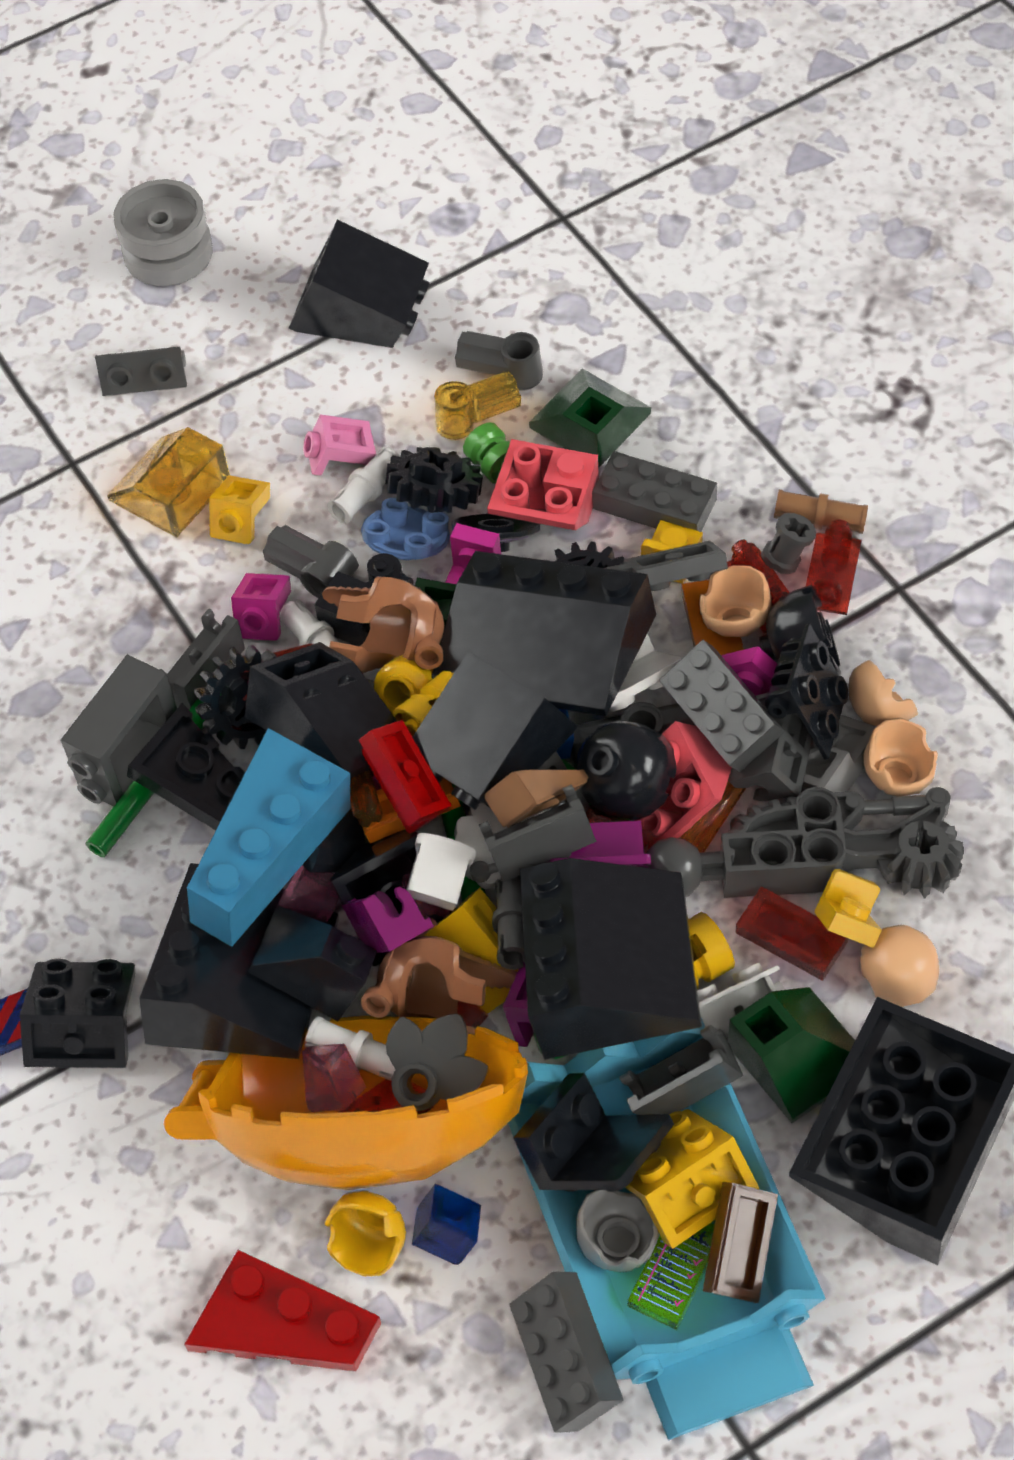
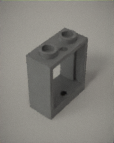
[61,654,177,806]

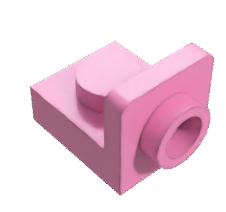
[303,415,376,475]

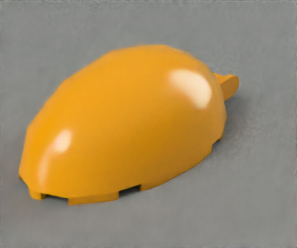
[164,1016,528,1191]

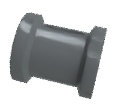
[761,513,816,574]

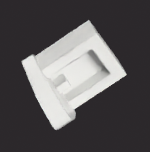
[406,833,476,911]

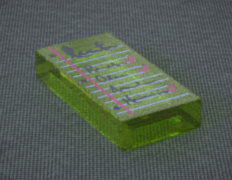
[627,1223,715,1330]

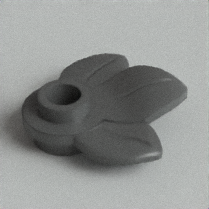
[386,1014,489,1111]

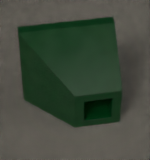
[529,368,651,468]
[728,987,855,1124]

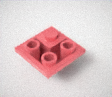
[487,439,599,531]
[634,721,732,850]

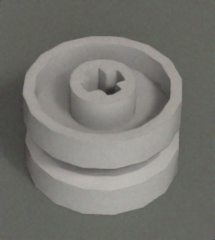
[113,179,213,286]

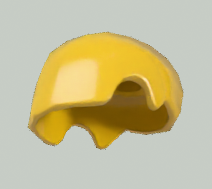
[324,1190,406,1277]

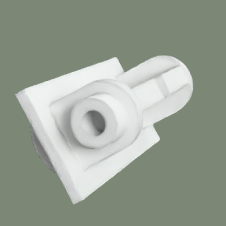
[697,962,785,1034]

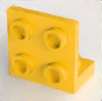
[625,1109,760,1249]

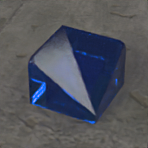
[412,1183,481,1265]

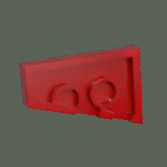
[184,1250,381,1372]

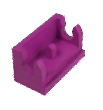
[341,887,434,953]

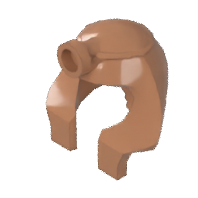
[322,576,444,674]
[361,936,517,1035]

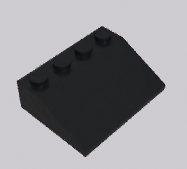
[432,551,657,716]
[520,858,702,1060]
[139,863,339,1059]
[789,997,1014,1265]

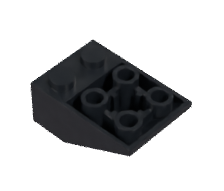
[245,642,397,778]

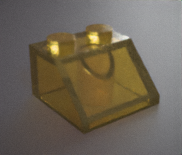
[107,427,230,538]

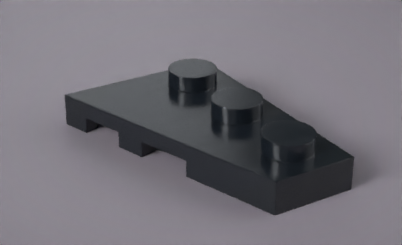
[127,703,245,830]

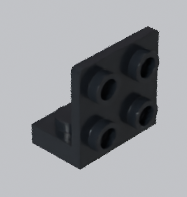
[20,959,136,1068]
[513,1073,674,1192]

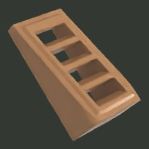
[485,770,589,828]

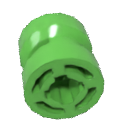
[463,422,511,484]

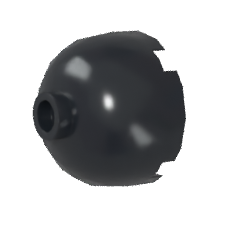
[759,585,841,675]
[575,721,677,821]

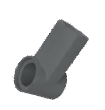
[455,331,543,390]
[263,525,359,599]

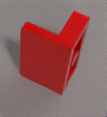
[359,720,452,833]

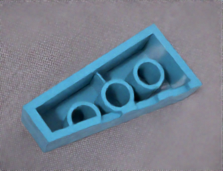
[187,728,350,947]

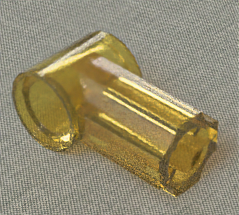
[434,371,521,440]

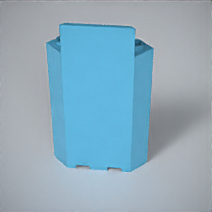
[508,1018,826,1440]

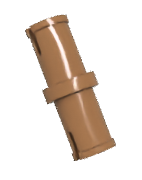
[774,489,868,534]

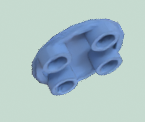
[361,498,450,560]

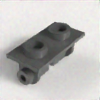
[95,346,187,396]

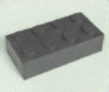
[592,451,717,532]
[659,640,785,772]
[509,1272,624,1433]

